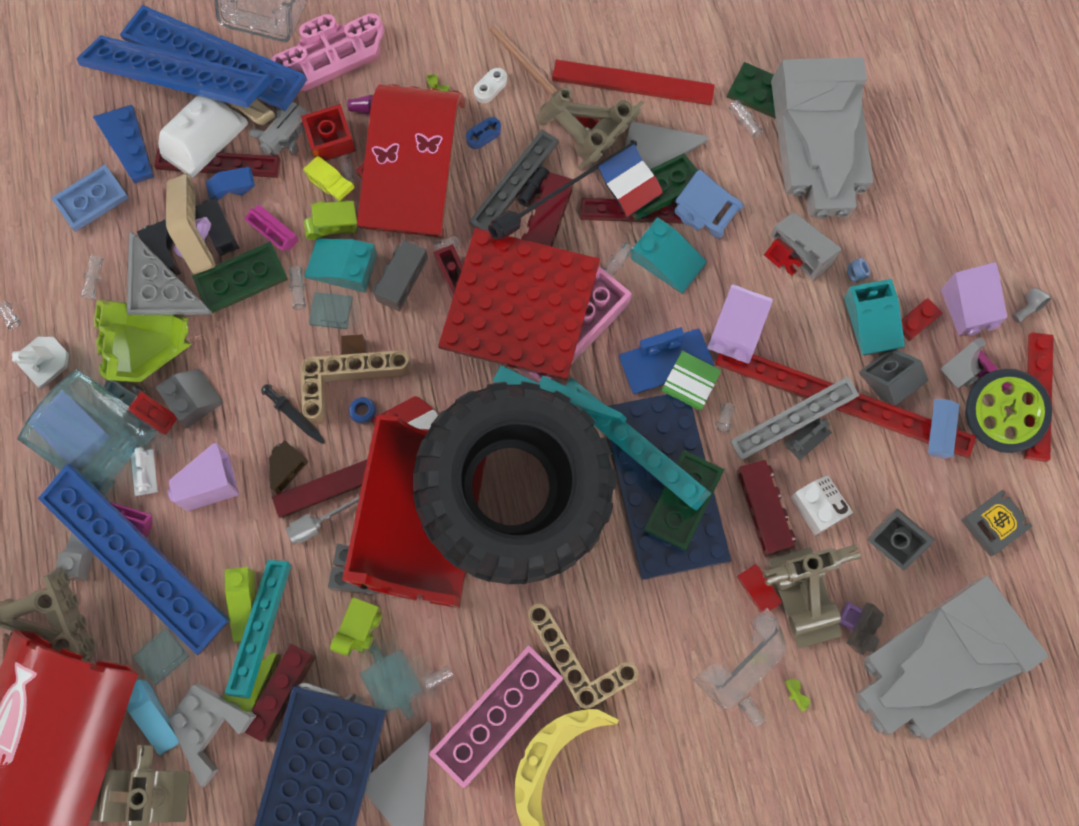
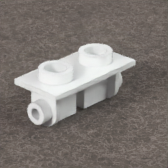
[131,448,158,496]

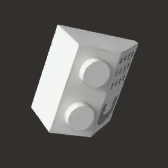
[790,475,853,536]

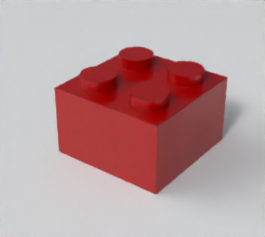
[301,104,356,161]

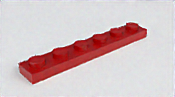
[1024,332,1054,462]

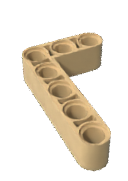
[166,173,215,275]
[301,350,411,424]
[528,604,638,709]

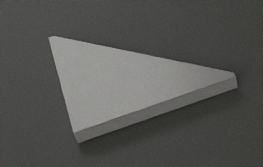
[625,121,708,169]
[127,232,212,315]
[365,721,432,826]

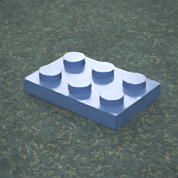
[52,165,129,232]

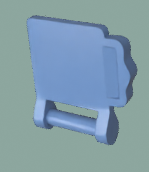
[675,170,744,239]

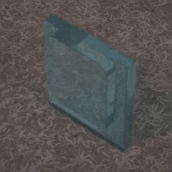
[309,292,353,329]
[133,628,190,685]

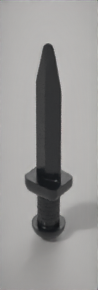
[261,384,325,444]

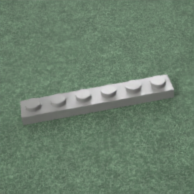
[730,377,860,460]

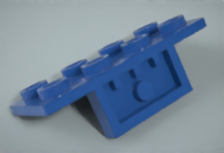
[619,327,715,394]

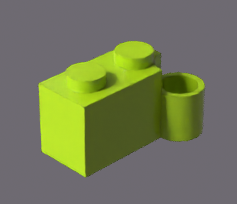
[304,200,357,240]
[330,597,383,657]

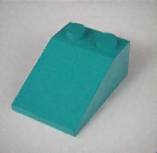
[631,217,707,294]
[304,239,378,293]

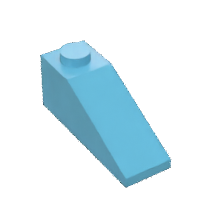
[127,679,180,756]

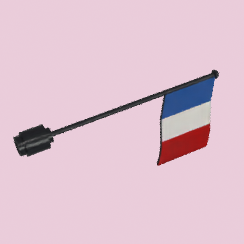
[488,140,663,240]

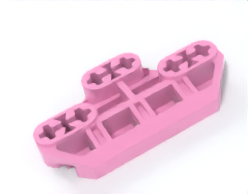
[271,13,385,92]

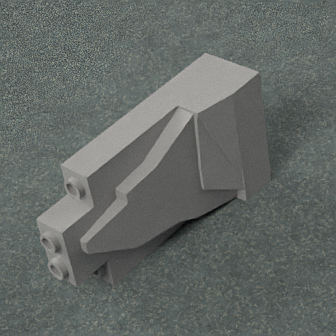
[771,57,874,219]
[854,575,1049,740]

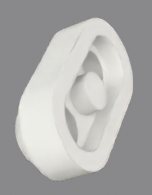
[474,68,507,103]

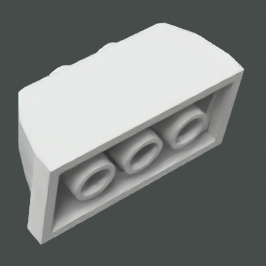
[158,95,249,179]

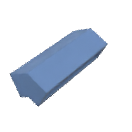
[928,399,960,459]

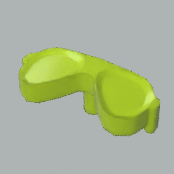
[427,74,450,92]
[785,679,810,712]

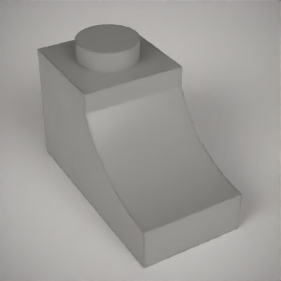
[940,337,987,389]
[56,533,93,581]

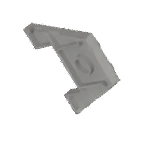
[169,683,256,787]

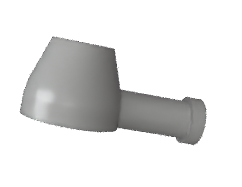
[1012,288,1052,323]

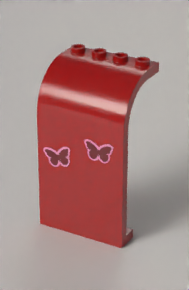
[357,84,465,238]

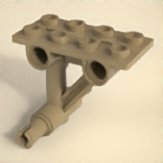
[536,87,644,170]
[763,544,861,649]
[0,566,95,661]
[90,745,190,826]

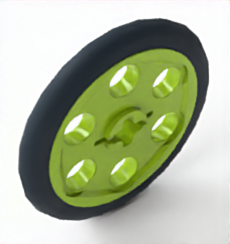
[965,369,1052,453]

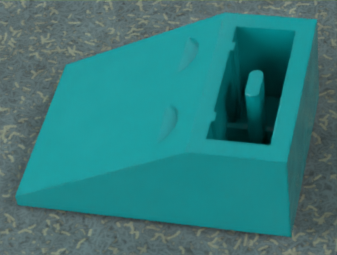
[844,279,905,356]

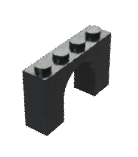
[137,198,240,276]

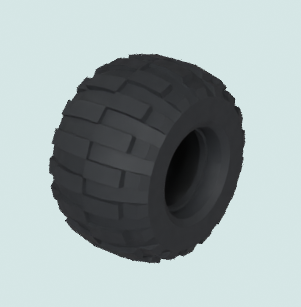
[413,381,616,585]

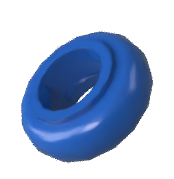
[349,397,376,424]

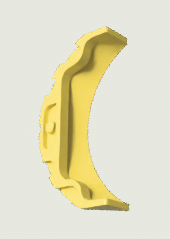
[515,709,619,826]

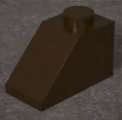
[269,440,308,494]

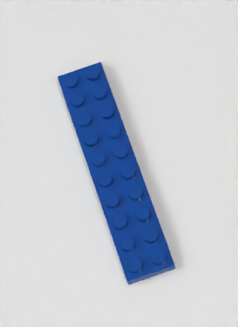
[120,5,307,111]
[76,35,270,108]
[38,464,230,655]

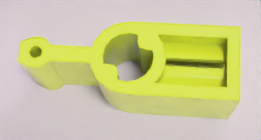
[303,156,355,201]

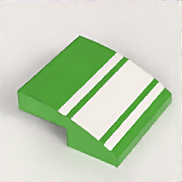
[661,351,722,411]

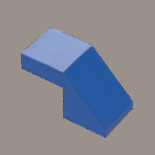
[206,167,255,200]

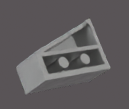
[771,212,842,281]

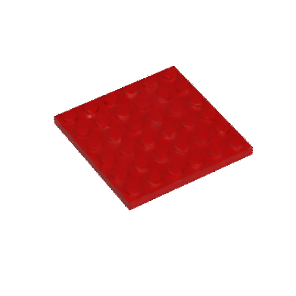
[438,228,600,381]

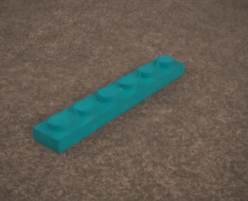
[225,560,292,699]

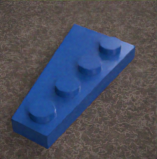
[93,105,154,183]

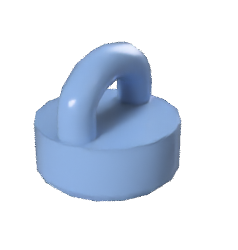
[847,258,870,282]

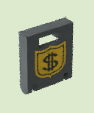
[961,490,1033,557]

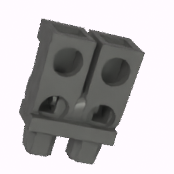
[328,543,383,596]

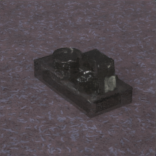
[847,602,884,655]

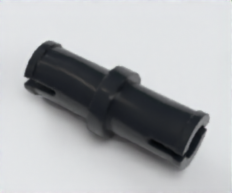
[517,166,550,207]

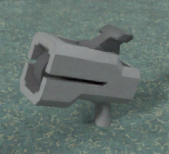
[250,101,309,156]

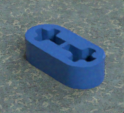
[466,117,501,149]

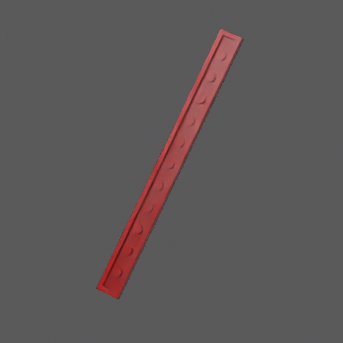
[715,353,976,458]

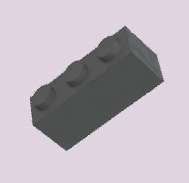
[373,240,428,312]

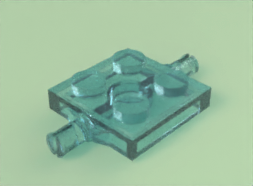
[360,645,424,720]

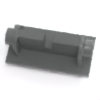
[104,380,152,406]
[785,418,832,461]

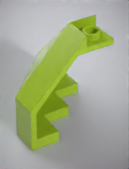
[94,299,192,382]

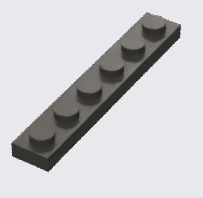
[469,130,559,231]

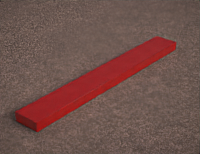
[552,59,715,105]

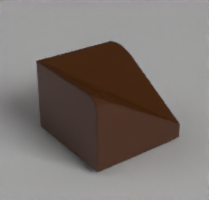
[341,334,365,355]

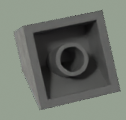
[859,350,928,406]
[155,369,224,428]
[867,508,935,571]

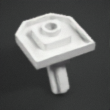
[11,337,69,389]

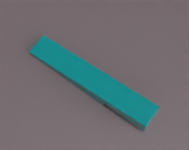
[493,365,626,423]

